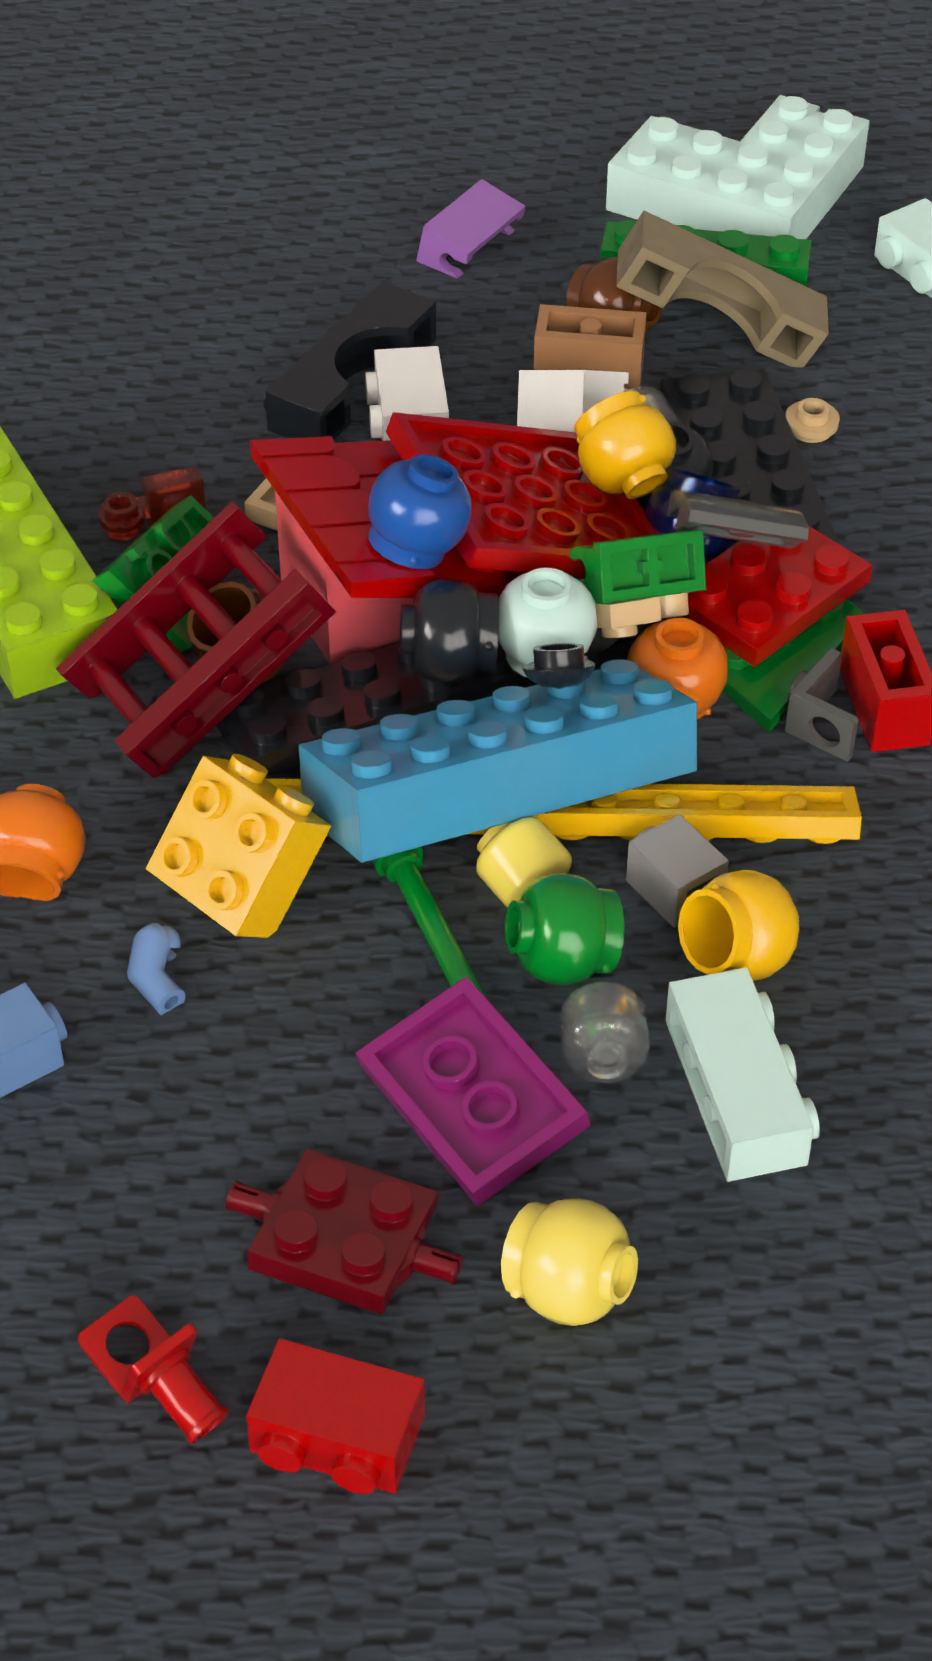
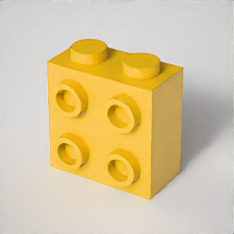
[146,754,332,938]

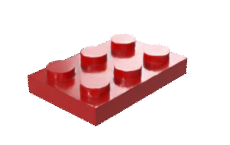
[678,526,873,667]

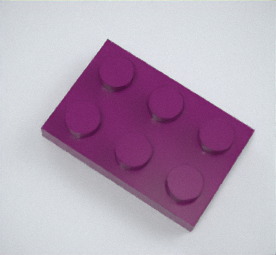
[355,976,591,1207]

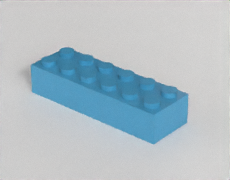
[299,660,697,863]

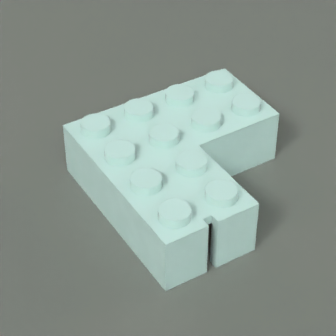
[606,95,869,239]

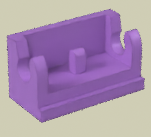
[416,179,526,278]

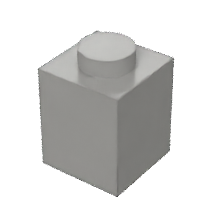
[626,814,729,928]

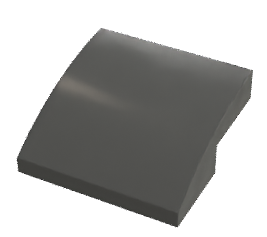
[667,490,809,549]

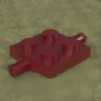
[226,1149,464,1315]

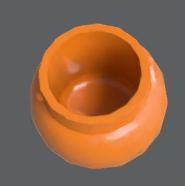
[627,618,728,720]
[0,784,86,901]

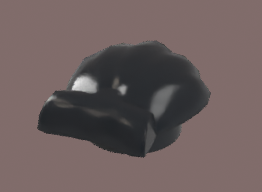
[522,643,595,689]

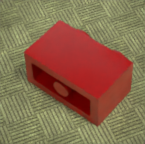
[840,609,932,752]
[246,1338,425,1494]

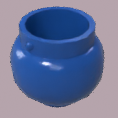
[368,454,472,570]

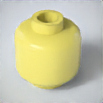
[476,816,572,908]

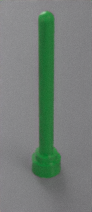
[371,847,487,999]

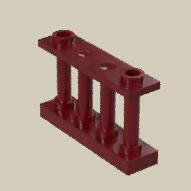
[56,501,336,778]

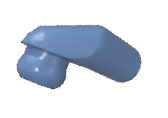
[127,923,185,1015]

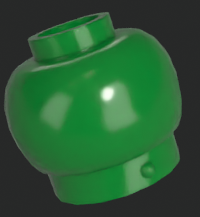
[505,873,625,985]

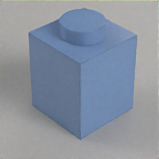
[0,983,67,1098]

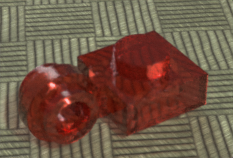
[98,466,206,540]

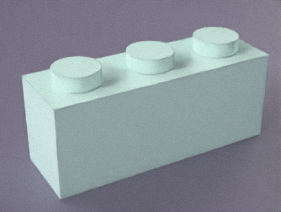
[665,967,820,1182]

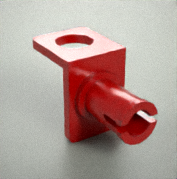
[77,1295,229,1445]

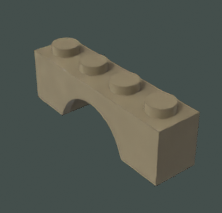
[616,211,829,367]

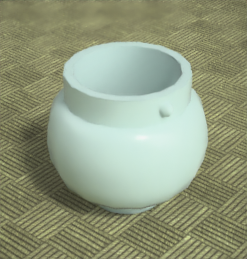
[498,568,598,677]

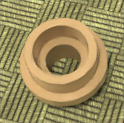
[785,398,840,443]

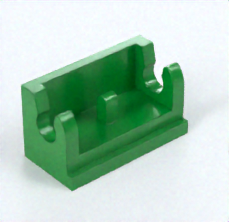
[569,529,706,605]

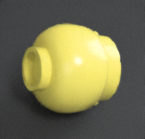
[501,1198,638,1326]

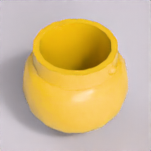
[574,391,676,499]
[678,870,799,981]

